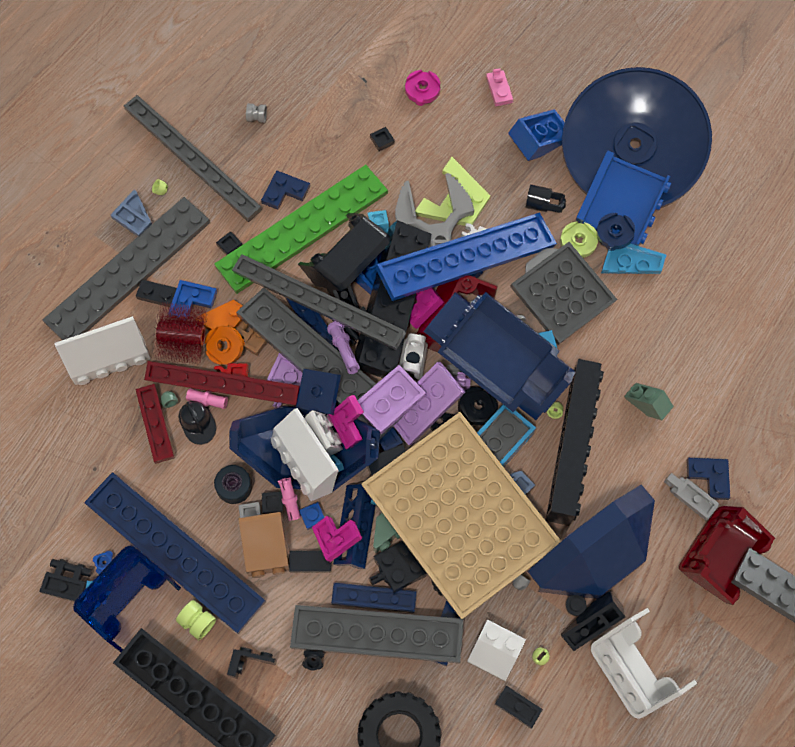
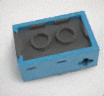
[477,405,536,467]

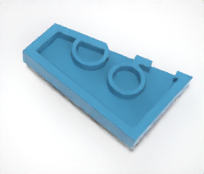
[601,244,666,274]

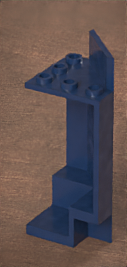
[423,292,576,420]

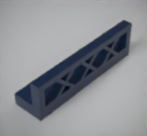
[333,484,375,569]

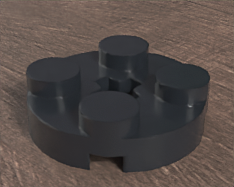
[458,387,498,426]

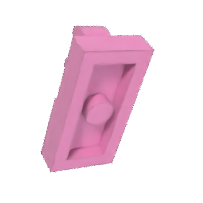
[486,68,513,107]

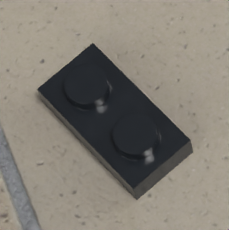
[136,280,177,307]
[494,685,543,729]

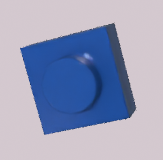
[299,502,325,530]

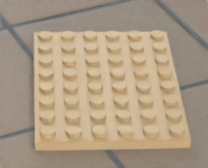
[361,412,561,619]

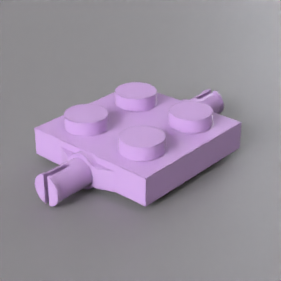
[267,353,302,408]

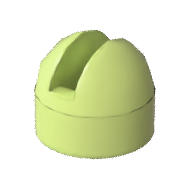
[152,179,168,195]
[547,402,564,419]
[532,648,550,666]

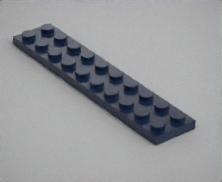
[84,472,266,634]

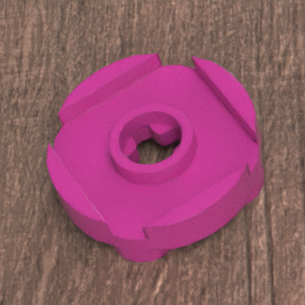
[405,70,440,106]

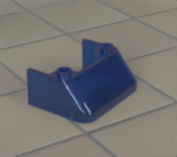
[73,546,181,653]

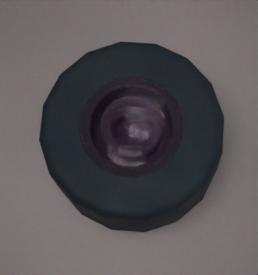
[214,465,252,504]

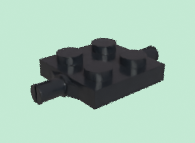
[369,541,428,593]

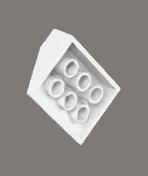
[54,316,151,385]

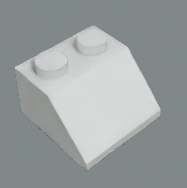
[467,620,526,681]

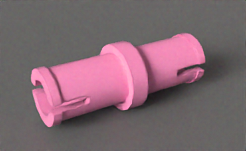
[186,388,228,409]
[278,478,301,521]

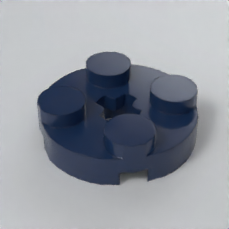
[597,213,635,251]

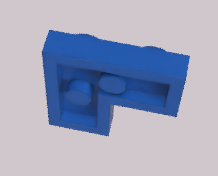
[169,280,217,320]

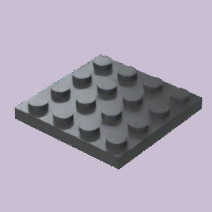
[510,242,618,345]

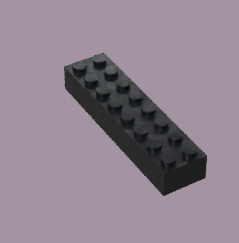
[354,220,431,378]
[545,359,604,526]
[113,628,278,747]

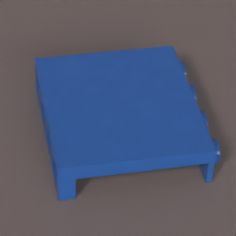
[576,150,671,246]

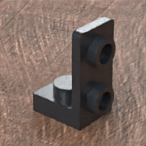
[227,647,277,679]

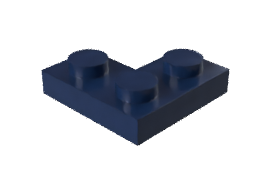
[261,170,310,210]
[686,457,730,500]

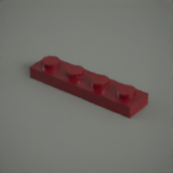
[135,384,175,464]

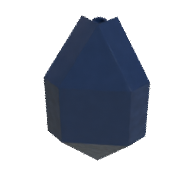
[229,406,380,492]
[527,484,655,599]

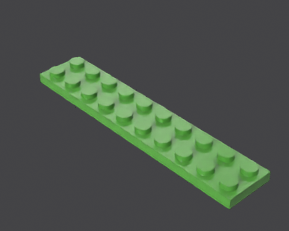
[214,165,388,294]

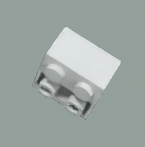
[304,411,343,456]

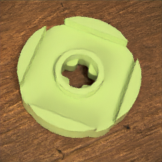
[560,222,598,258]

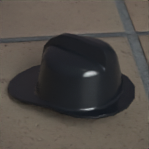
[178,401,216,445]

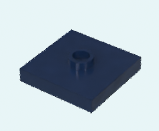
[296,368,341,415]

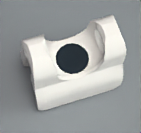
[399,334,428,381]

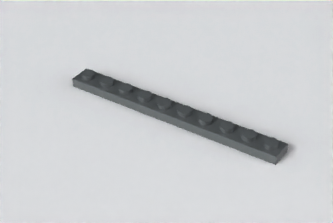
[123,95,262,222]
[232,254,406,350]

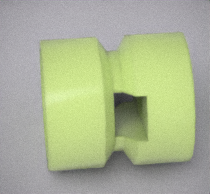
[176,600,217,641]

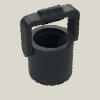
[525,184,566,213]

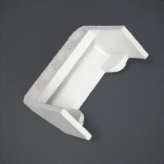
[591,608,697,719]

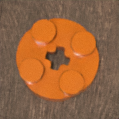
[205,326,245,365]

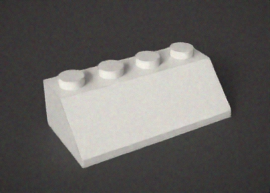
[271,408,338,501]

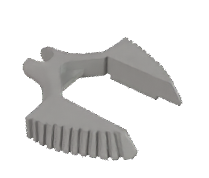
[395,173,474,240]

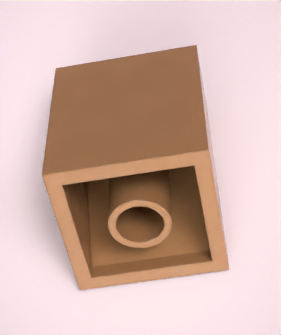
[238,512,289,578]

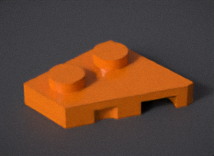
[196,299,243,330]

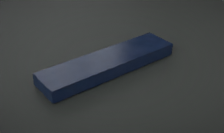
[331,583,417,613]

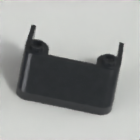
[298,213,391,291]

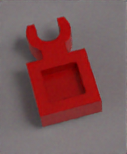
[214,363,249,377]

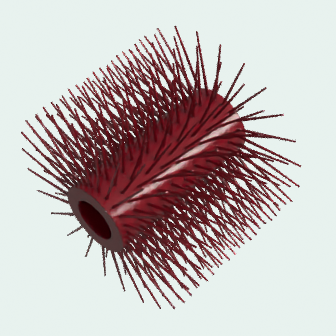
[153,302,208,365]

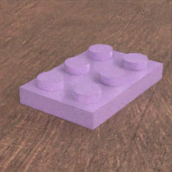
[357,365,426,434]

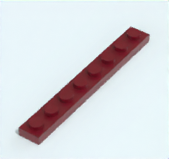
[144,361,300,406]

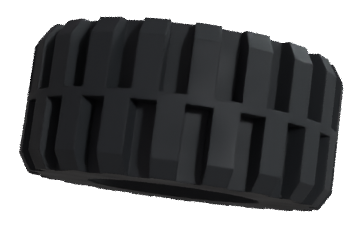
[357,691,442,747]

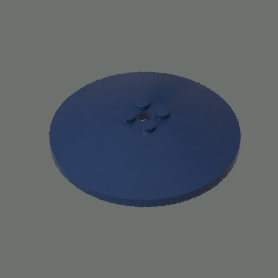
[562,67,712,210]

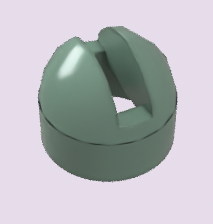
[161,391,178,408]

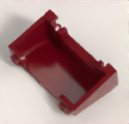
[679,506,775,605]

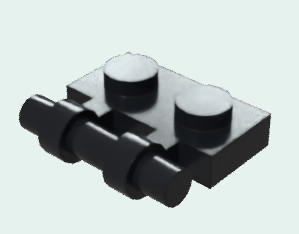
[39,559,93,604]

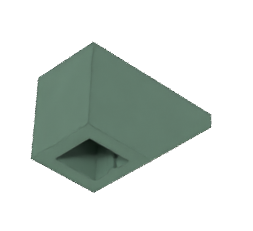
[624,383,674,421]
[373,513,400,553]

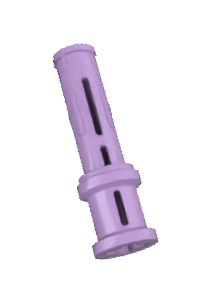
[327,321,360,374]

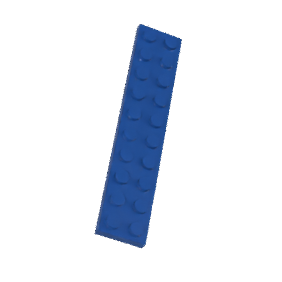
[375,212,557,301]

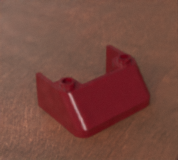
[417,275,498,353]

